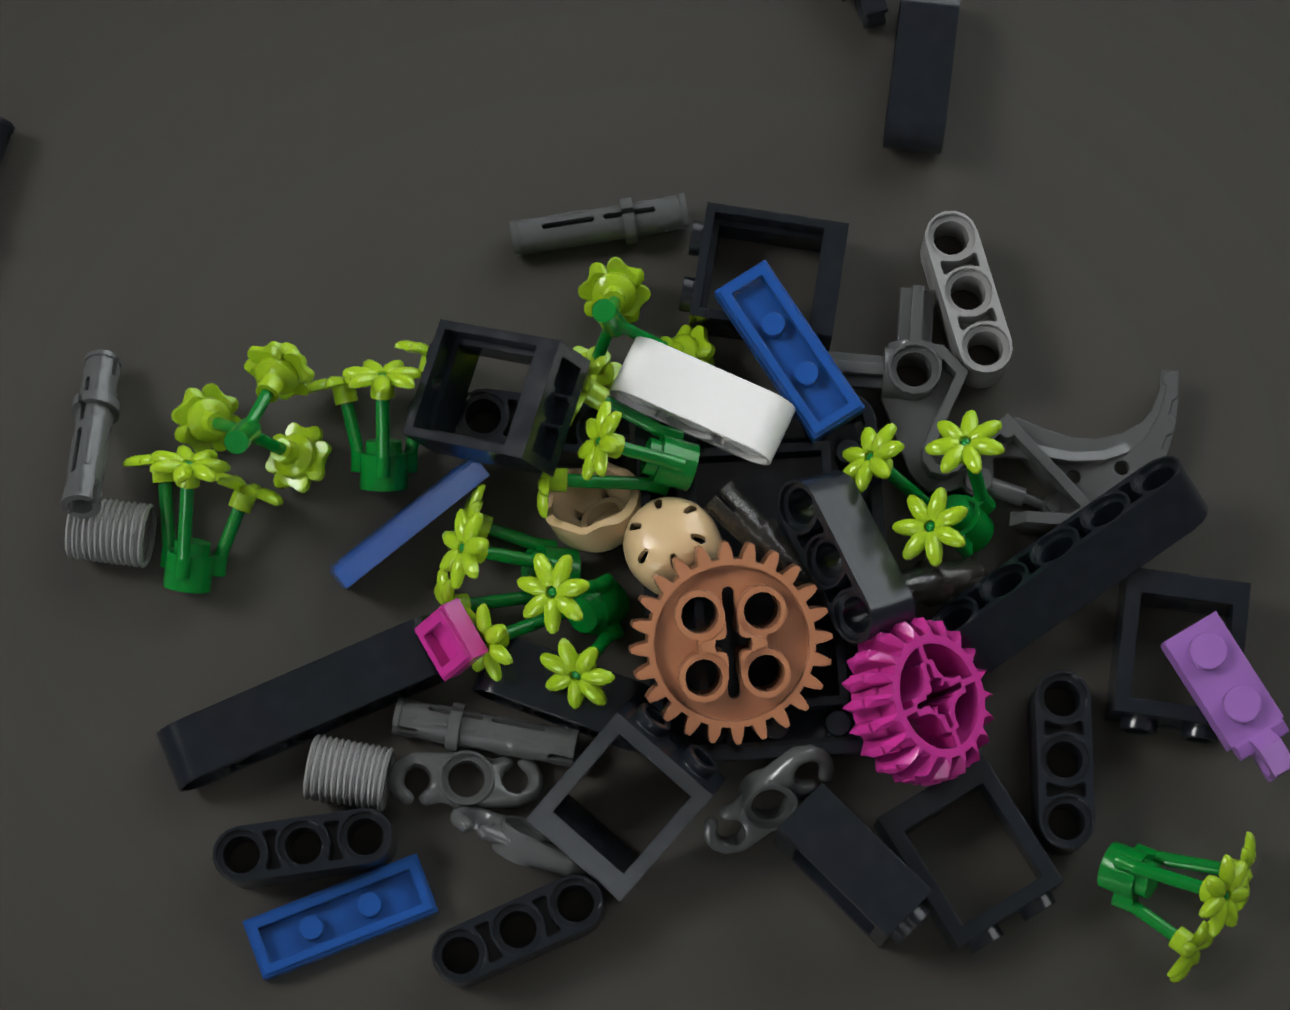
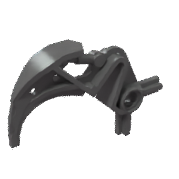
[828,285,1179,536]

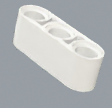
[610,337,796,465]

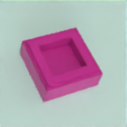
[414,598,489,682]

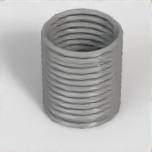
[64,497,157,568]
[303,734,395,813]

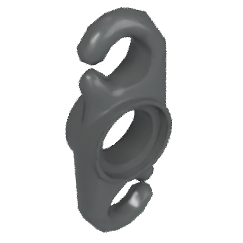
[702,744,835,854]
[389,750,543,809]
[450,806,590,877]

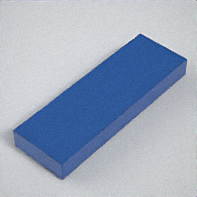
[714,260,865,444]
[329,459,490,589]
[242,853,440,981]

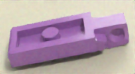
[1160,611,1290,782]

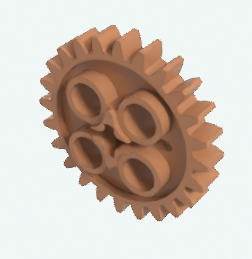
[628,540,833,745]

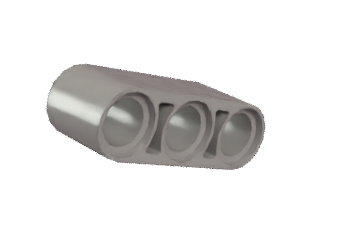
[920,211,1013,389]

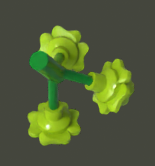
[572,257,716,397]
[171,341,331,493]

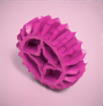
[841,617,994,787]

